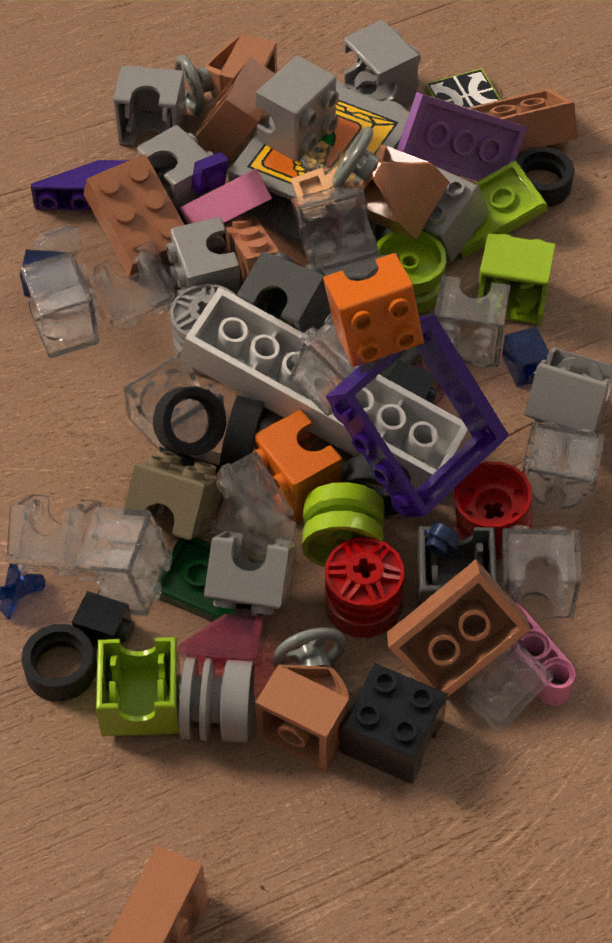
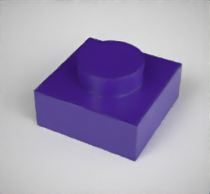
[191,152,229,195]

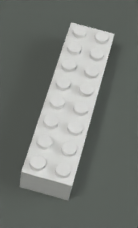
[179,287,468,490]

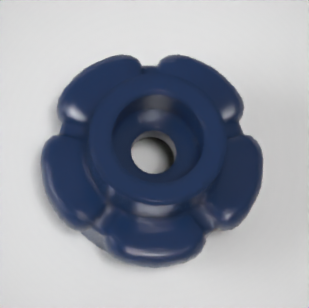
[424,522,461,556]

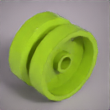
[373,231,446,314]
[302,482,385,567]

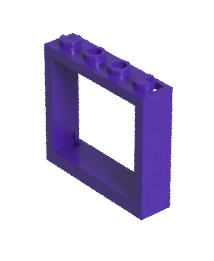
[325,315,509,517]

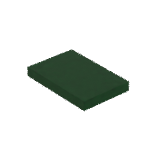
[149,537,262,637]

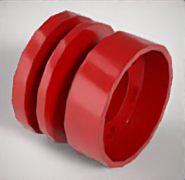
[454,461,532,559]
[325,537,404,638]

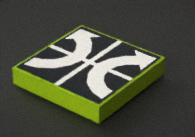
[425,68,501,108]

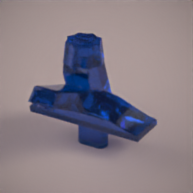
[0,559,46,620]

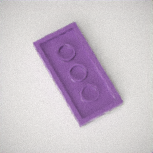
[397,92,527,181]

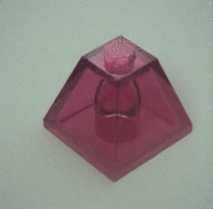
[178,608,266,667]

